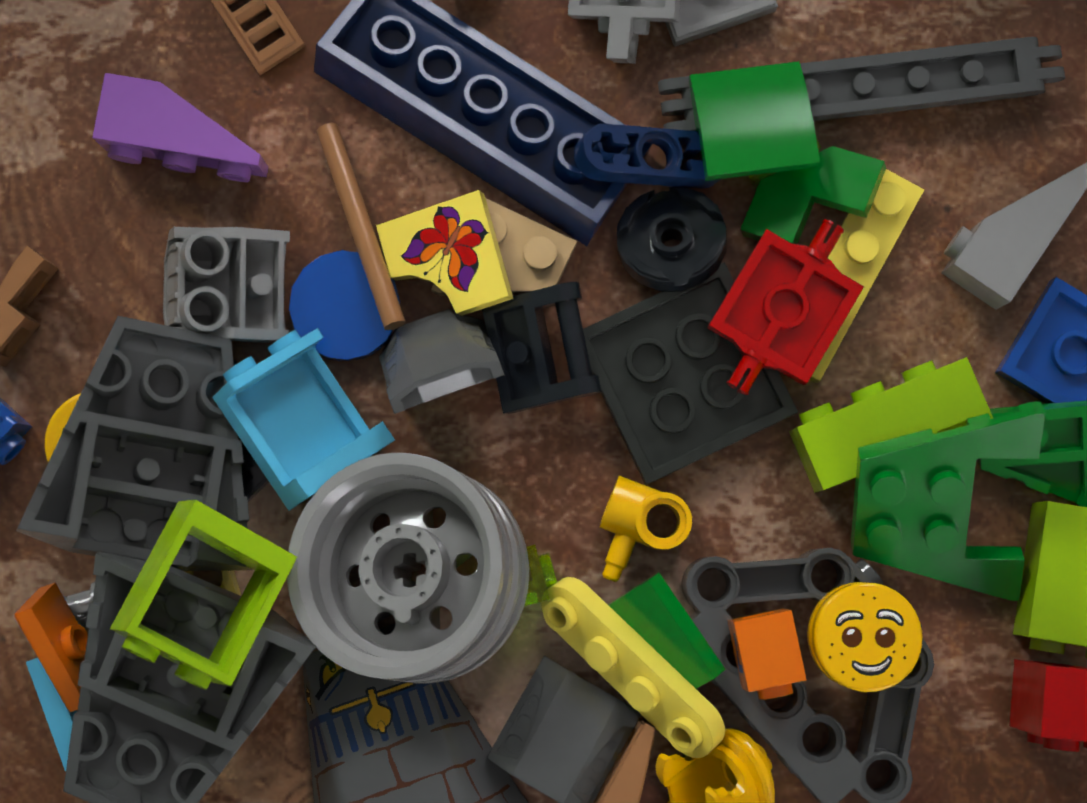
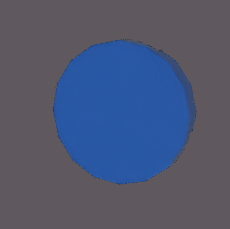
[289,250,400,361]

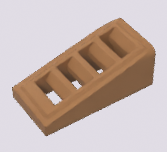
[210,0,306,76]
[593,718,655,803]

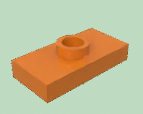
[14,582,88,712]

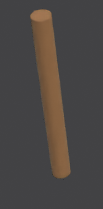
[317,123,406,330]

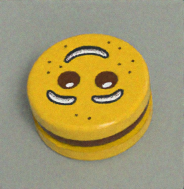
[807,582,922,692]

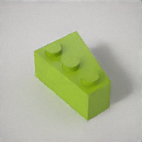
[789,357,993,493]

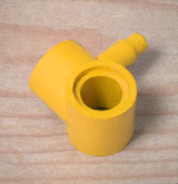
[599,475,692,582]

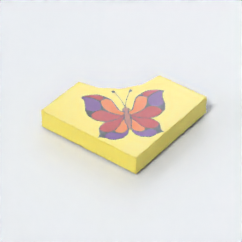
[376,190,514,316]

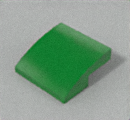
[689,61,820,181]

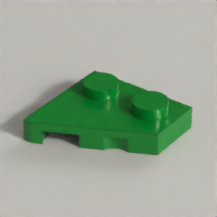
[977,400,1087,507]

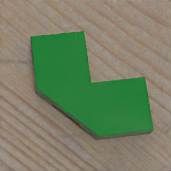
[740,146,887,244]

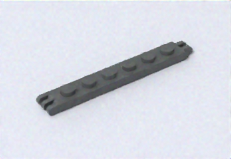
[658,37,1065,131]

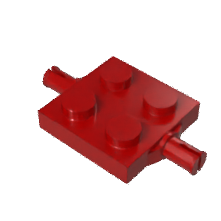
[707,219,864,395]

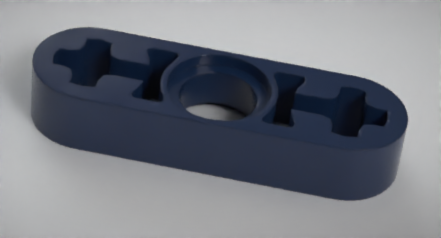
[574,124,721,189]

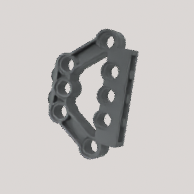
[681,548,934,803]

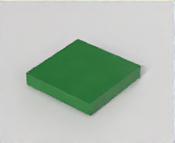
[608,573,725,688]

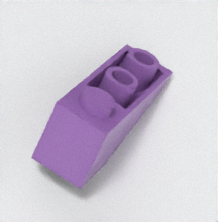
[92,73,268,182]

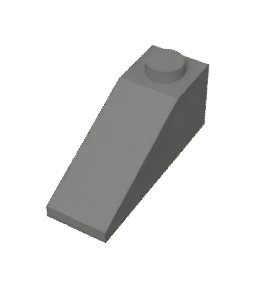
[941,162,1087,310]

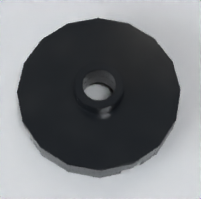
[617,186,727,291]

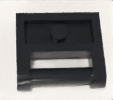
[482,282,602,414]

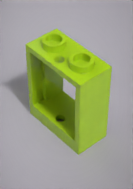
[110,500,297,690]

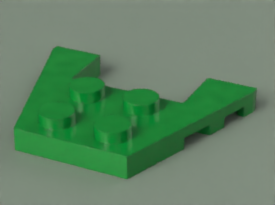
[851,402,1045,601]

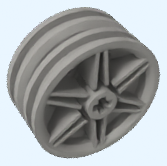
[287,453,529,684]

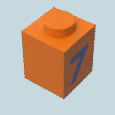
[727,608,807,700]

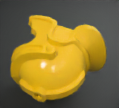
[656,728,775,803]

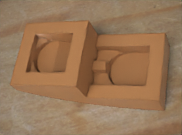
[0,246,59,367]

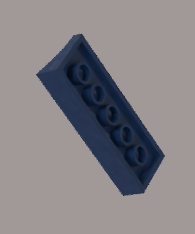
[314,0,652,246]

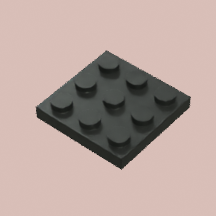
[583,262,798,485]

